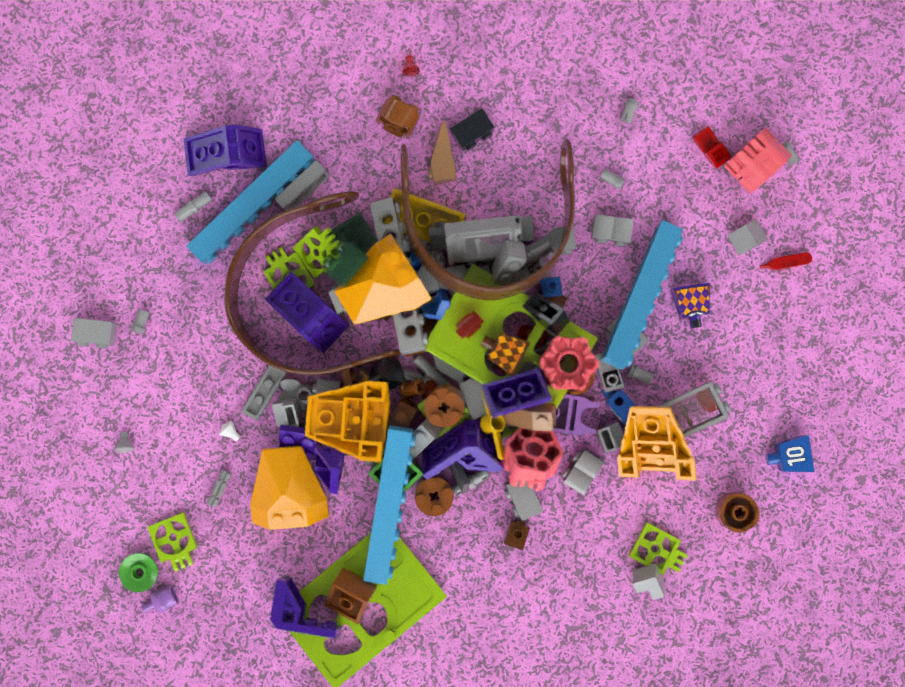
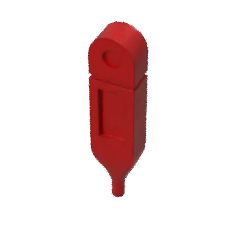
[759,252,812,270]

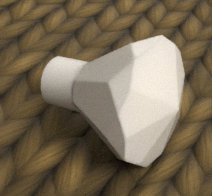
[219,420,241,441]

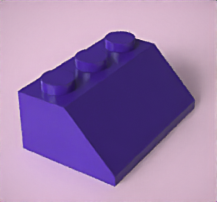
[482,368,552,417]

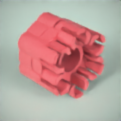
[724,127,792,194]
[538,336,599,390]
[503,427,563,491]

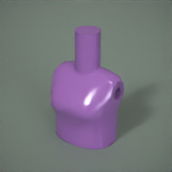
[141,585,179,613]

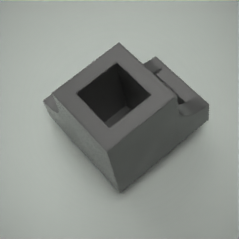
[429,221,447,251]

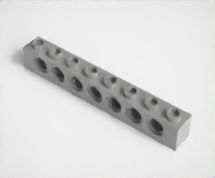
[370,198,429,355]

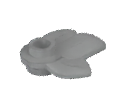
[278,379,314,414]

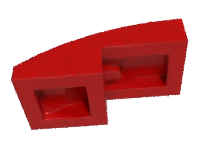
[691,126,732,169]

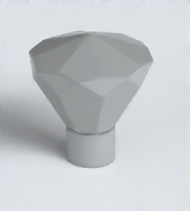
[114,432,134,453]

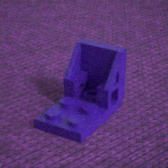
[183,125,267,176]
[265,272,350,353]
[422,420,504,480]
[279,424,344,494]
[270,577,342,639]

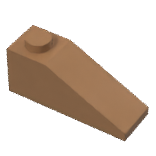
[428,121,457,185]
[502,403,556,431]

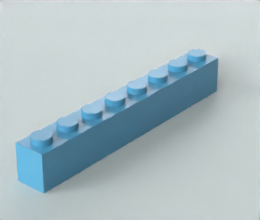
[186,140,315,265]
[601,220,683,370]
[363,425,416,585]

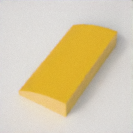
[385,188,466,243]

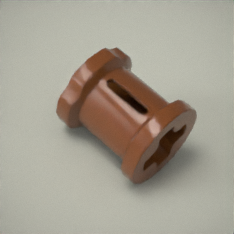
[399,379,425,399]

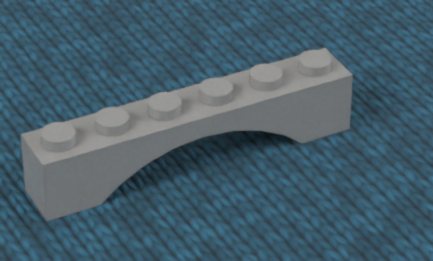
[461,226,576,267]

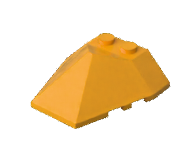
[334,234,431,325]
[305,381,390,462]
[617,406,697,481]
[250,446,329,530]

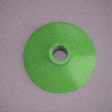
[119,553,158,592]

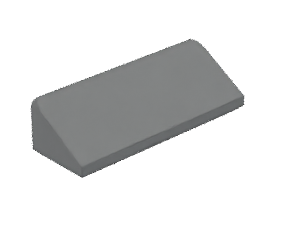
[275,161,330,210]

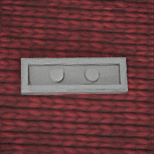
[241,365,288,421]

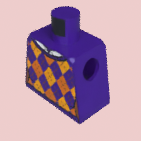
[670,283,710,329]

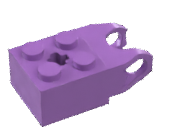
[553,394,600,435]

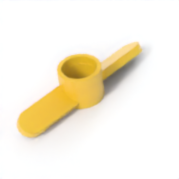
[480,390,505,460]

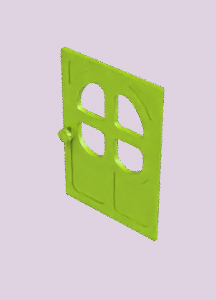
[426,264,598,409]
[289,532,448,687]

